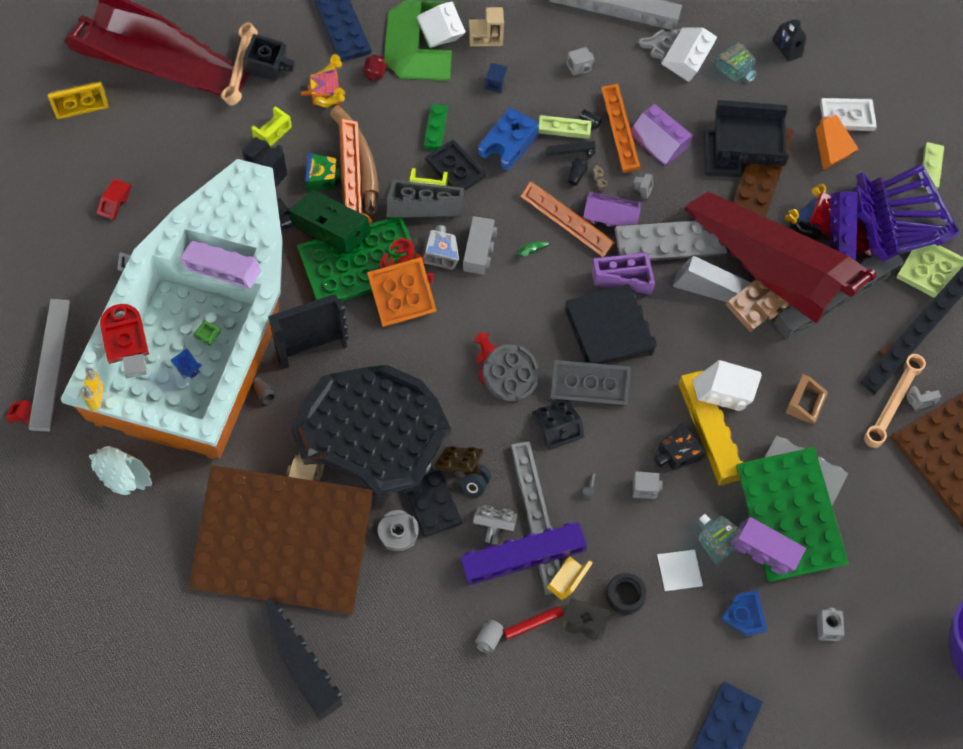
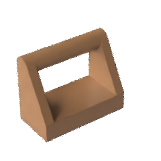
[785,374,828,424]

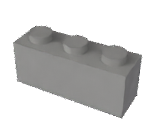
[463,216,497,275]

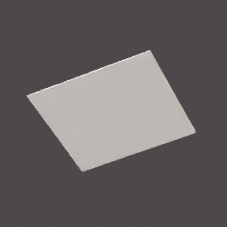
[657,550,703,591]

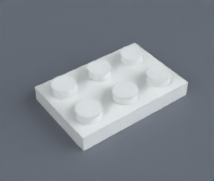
[820,98,877,131]

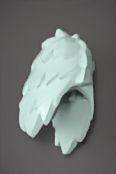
[89,446,152,495]

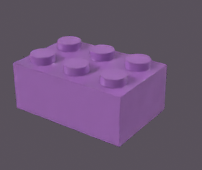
[730,517,806,575]

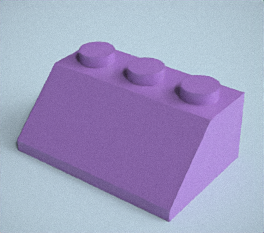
[631,104,692,166]
[583,192,642,227]

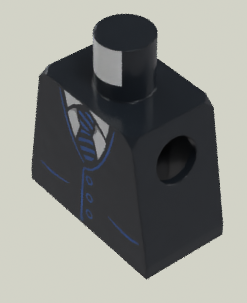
[772,19,806,62]

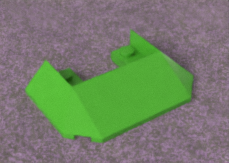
[384,0,455,81]

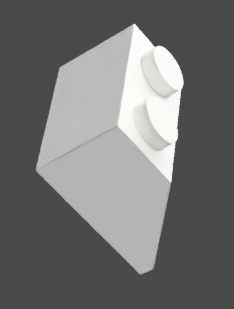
[416,2,466,48]

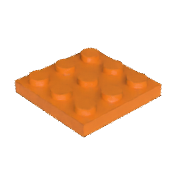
[367,257,437,327]

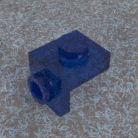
[170,348,202,380]

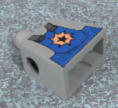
[421,225,459,270]

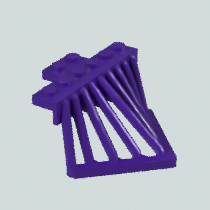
[851,163,960,262]

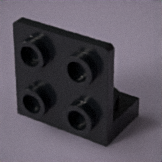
[532,400,584,450]

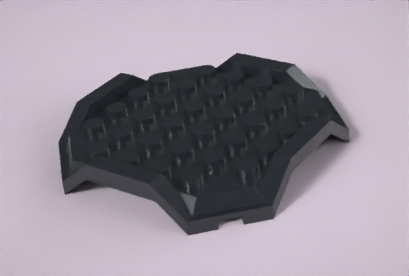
[291,365,452,499]

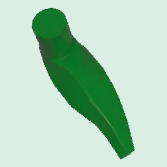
[517,242,549,257]

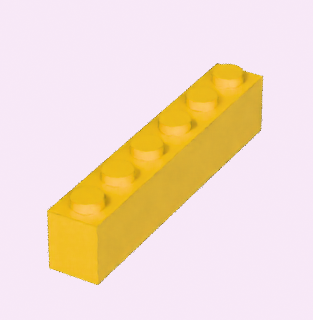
[678,370,743,486]

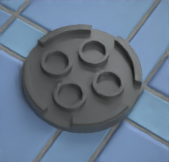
[483,344,539,402]

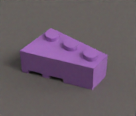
[591,252,655,295]

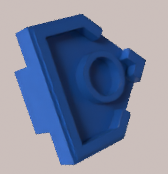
[721,590,767,636]

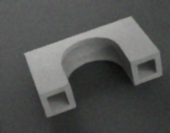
[765,436,848,505]

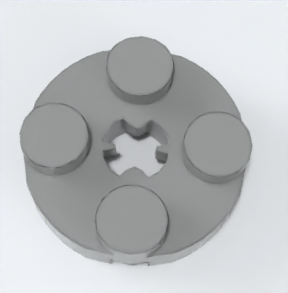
[378,510,419,551]

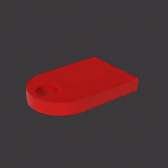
[100,304,150,364]

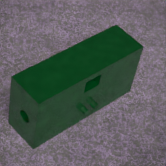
[289,190,371,254]

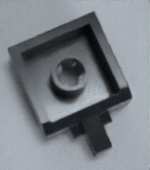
[243,34,295,81]

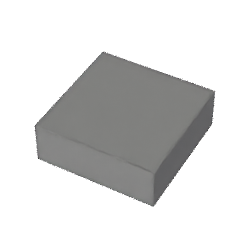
[123,354,147,378]

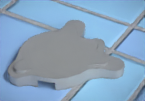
[639,29,681,67]

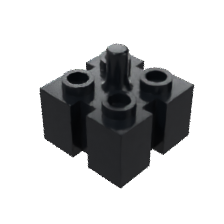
[242,137,288,188]

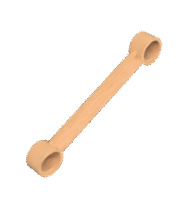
[221,22,258,106]
[864,354,926,448]

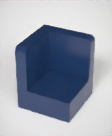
[485,63,507,93]

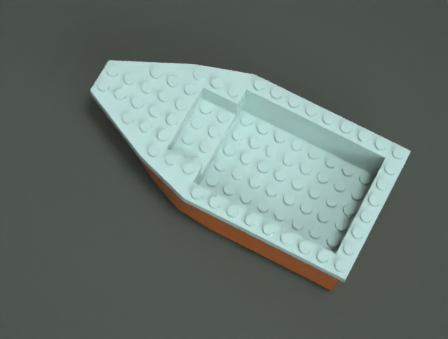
[60,159,283,460]

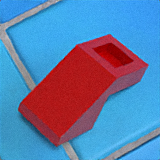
[96,178,132,220]
[5,400,54,425]

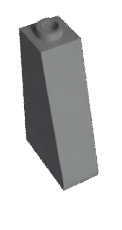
[673,256,751,302]

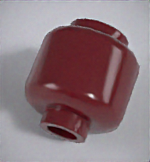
[363,54,387,82]

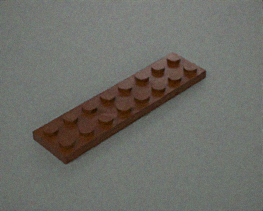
[733,128,795,218]

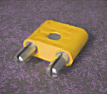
[82,367,104,411]

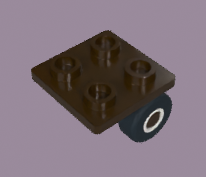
[434,446,491,498]

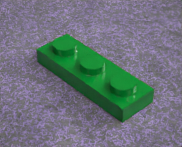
[424,104,448,151]

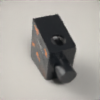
[654,423,705,470]

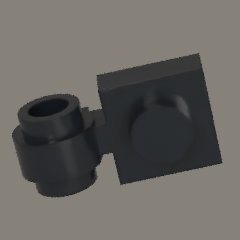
[277,198,292,229]

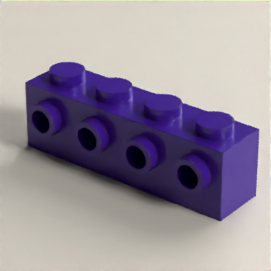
[829,192,858,261]

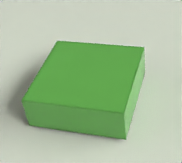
[193,320,221,346]

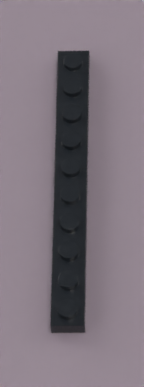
[860,267,963,395]

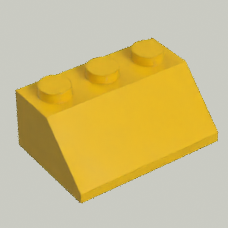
[48,81,109,120]

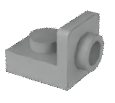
[907,386,942,411]

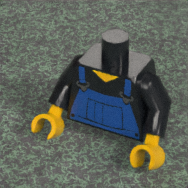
[785,184,829,240]

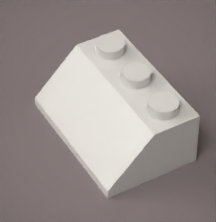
[661,28,717,82]
[693,360,762,411]

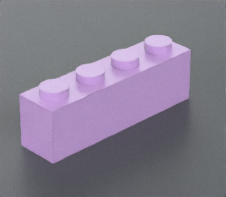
[180,241,262,289]

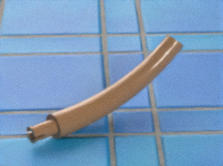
[330,105,379,213]

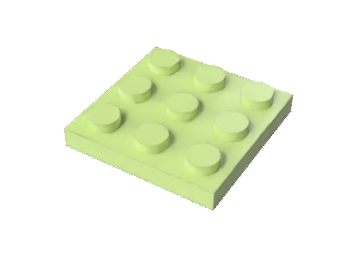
[896,244,963,298]

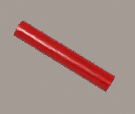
[503,606,564,640]

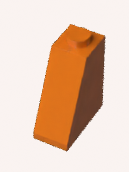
[816,114,858,170]

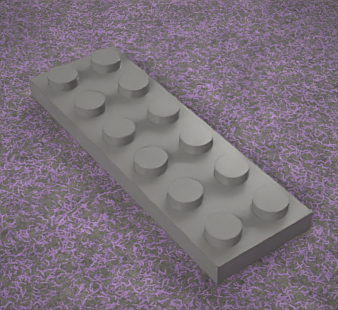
[615,221,727,261]

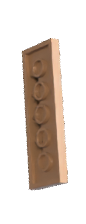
[725,279,790,332]

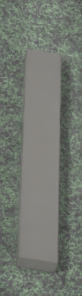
[29,299,70,432]
[510,441,561,595]

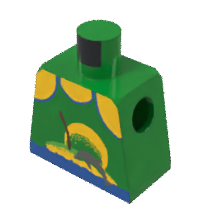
[305,153,341,192]

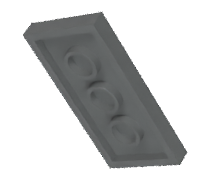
[551,360,631,405]

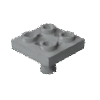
[473,505,518,544]

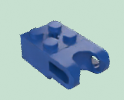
[478,107,539,171]

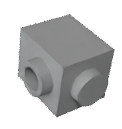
[567,47,594,76]

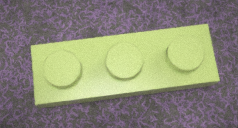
[538,115,591,139]
[920,142,944,190]

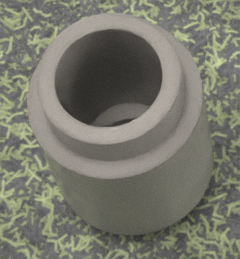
[475,620,503,653]

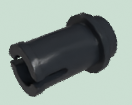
[579,109,603,127]

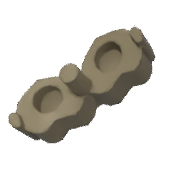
[592,165,607,191]

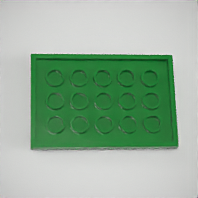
[297,217,417,301]
[736,447,849,583]

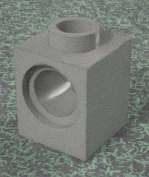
[633,472,663,499]
[817,608,845,641]

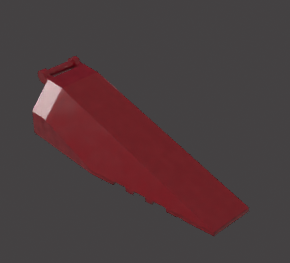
[64,0,250,96]
[685,191,877,324]

